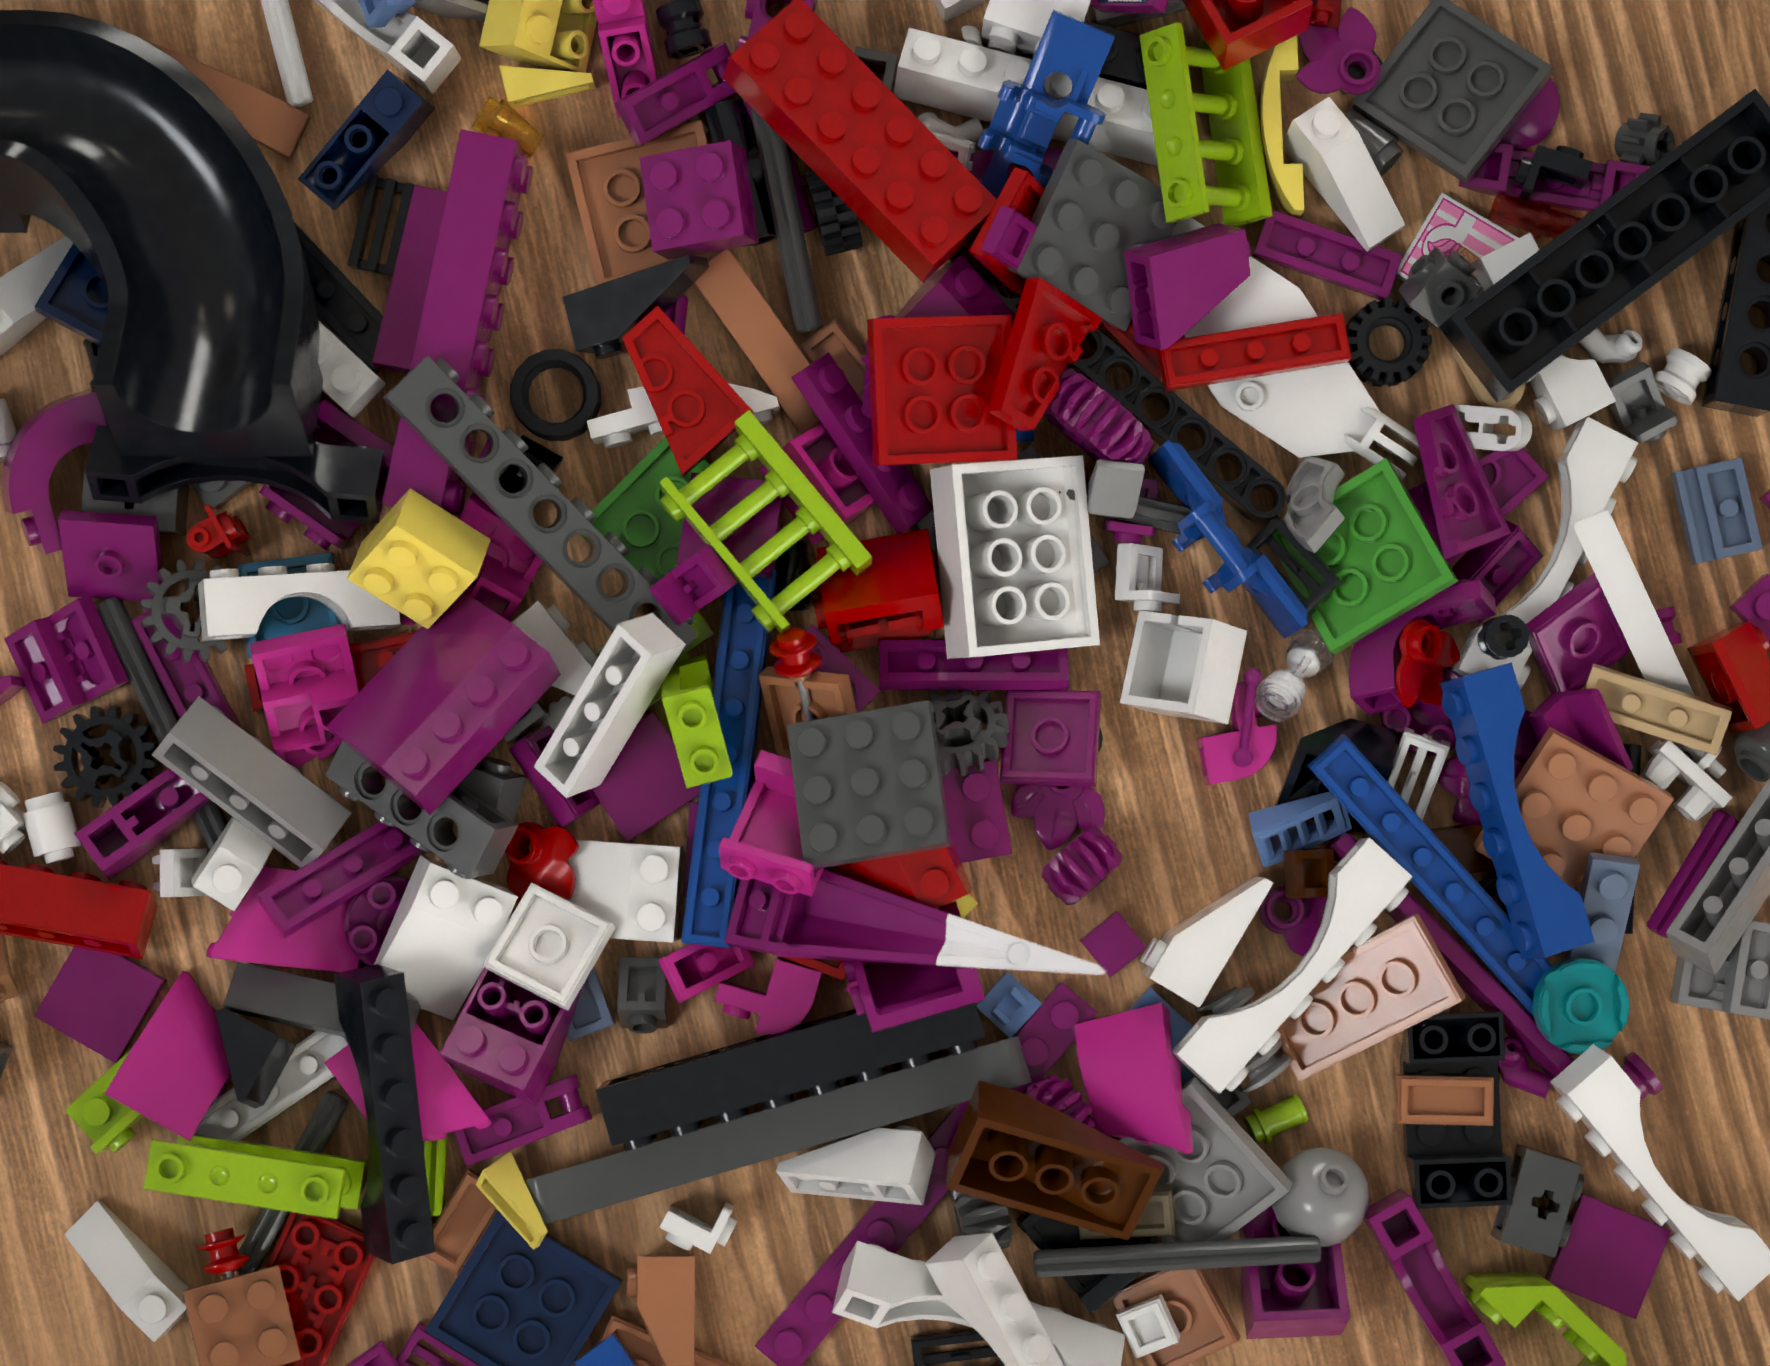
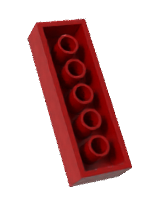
[723,0,997,283]

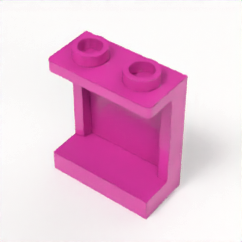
[719,750,824,897]

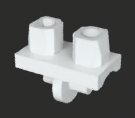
[1640,740,1733,822]

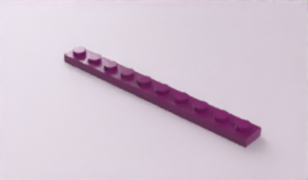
[755,981,1098,1366]

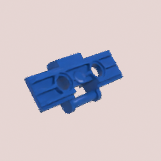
[977,9,1116,199]
[1148,440,1308,639]

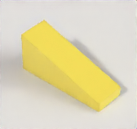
[499,65,596,109]
[475,1151,548,1250]

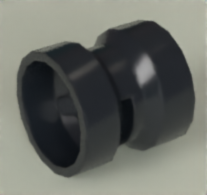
[656,0,712,59]

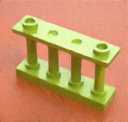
[1139,22,1273,227]
[659,410,872,633]
[143,1134,369,1219]

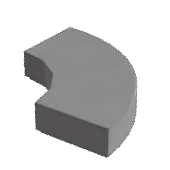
[1284,456,1345,553]

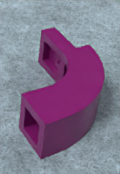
[2,389,107,555]
[1349,579,1497,715]

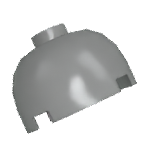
[1272,1147,1370,1247]

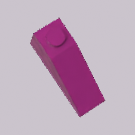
[74,768,210,881]

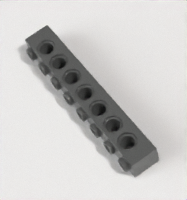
[383,356,699,651]

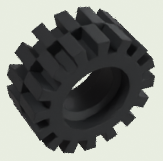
[806,171,863,256]
[1346,298,1432,387]

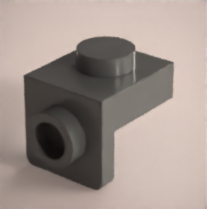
[1606,362,1679,443]

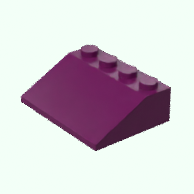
[327,592,561,815]

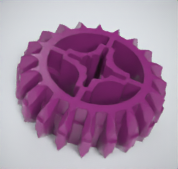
[1043,368,1154,464]

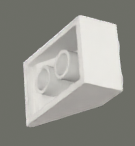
[567,839,683,943]
[374,854,518,1020]
[1140,876,1273,1008]

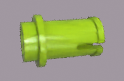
[1244,1094,1309,1144]

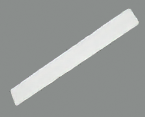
[1573,510,1694,752]

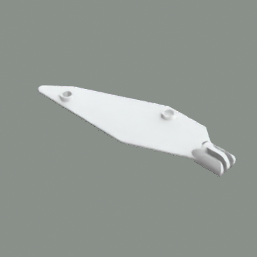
[1170,218,1420,482]

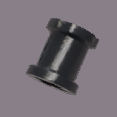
[1477,615,1529,660]

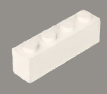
[534,613,686,798]

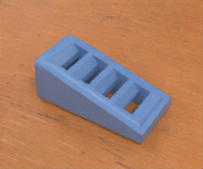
[1248,791,1352,868]

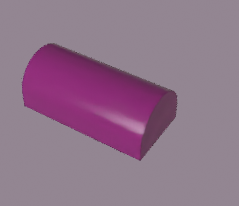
[509,725,601,828]

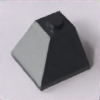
[1275,718,1396,834]

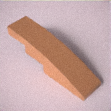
[694,249,820,434]

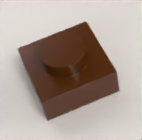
[1284,848,1335,899]

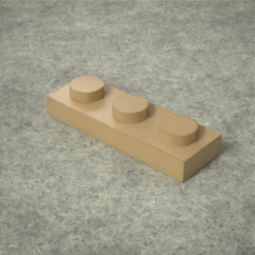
[1584,663,1733,756]

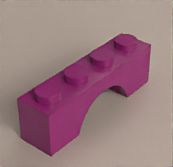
[1363,1189,1506,1366]

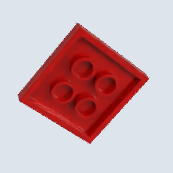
[867,315,1017,466]

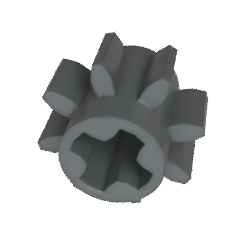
[1615,113,1675,166]

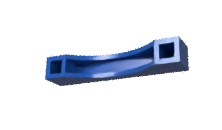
[1440,662,1595,959]

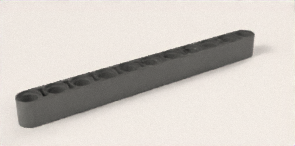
[524,1036,1032,1224]

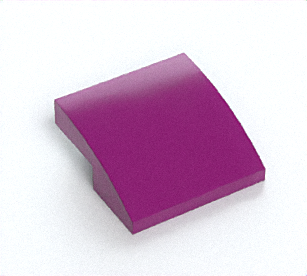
[4,596,129,724]

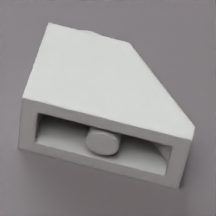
[191,816,273,911]

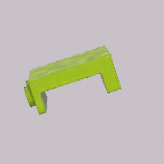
[661,654,733,788]

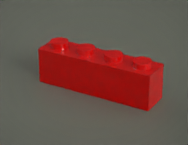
[0,859,157,959]

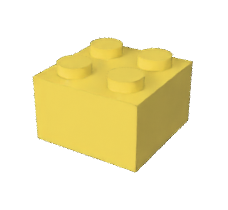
[347,488,491,629]

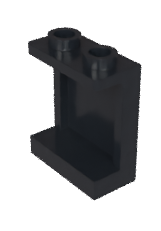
[1016,1210,1158,1314]

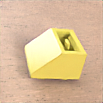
[479,0,597,73]

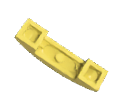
[1257,35,1304,219]

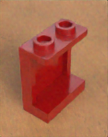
[813,529,944,645]

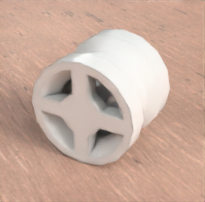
[1654,348,1712,405]

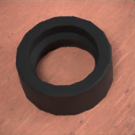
[510,349,601,441]

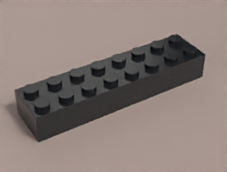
[1439,89,1770,403]
[596,1003,985,1151]

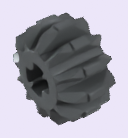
[950,1190,1013,1249]

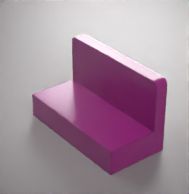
[1528,688,1633,771]

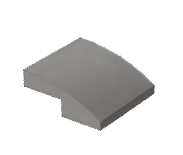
[1670,920,1770,1020]

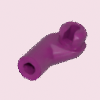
[1498,1037,1553,1099]

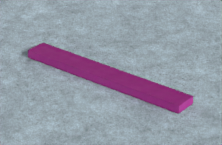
[1325,832,1574,1080]

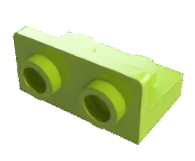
[65,1050,151,1155]

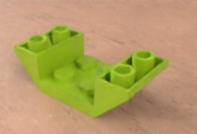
[1462,1271,1627,1366]

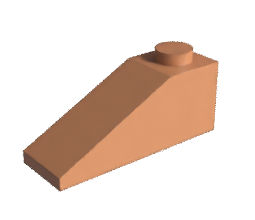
[627,1256,695,1366]

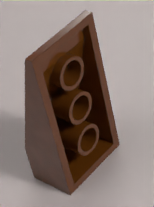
[946,1080,1163,1241]

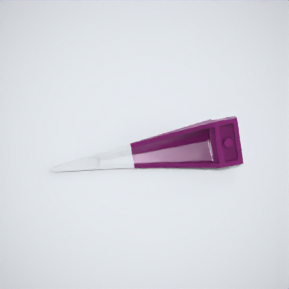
[724,869,1106,975]

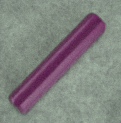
[1647,810,1739,938]

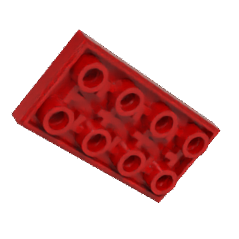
[266,1212,376,1366]

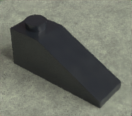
[562,255,709,359]

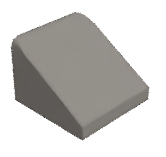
[1088,459,1145,519]

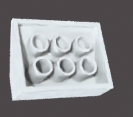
[930,455,1100,659]

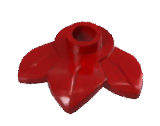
[1396,619,1460,707]
[505,822,579,906]

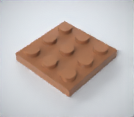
[565,120,736,285]
[1473,727,1674,894]

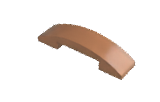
[144,40,311,159]

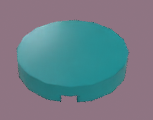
[1532,957,1630,1054]

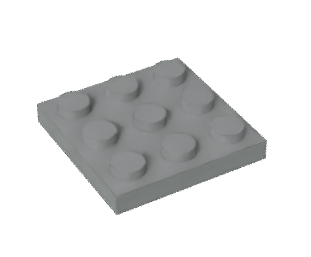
[1116,1077,1293,1243]

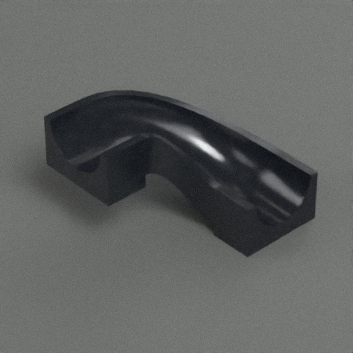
[0,10,323,457]

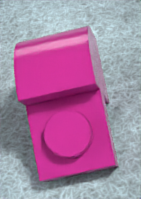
[1197,681,1277,785]
[714,957,822,1035]

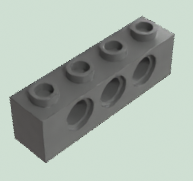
[325,741,519,879]

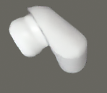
[917,112,983,152]
[1578,328,1643,363]

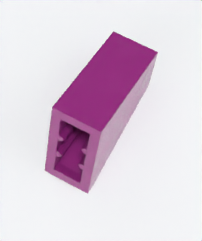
[1123,223,1251,350]

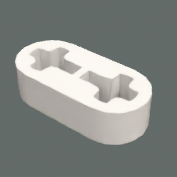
[1455,405,1532,451]

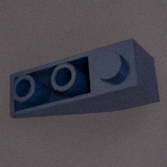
[298,69,435,210]

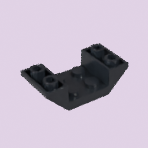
[1400,1011,1512,1209]

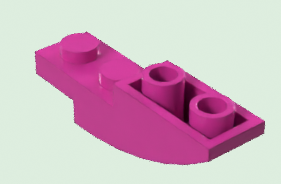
[593,0,659,117]

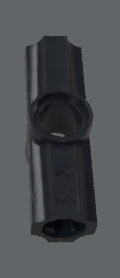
[704,99,776,247]

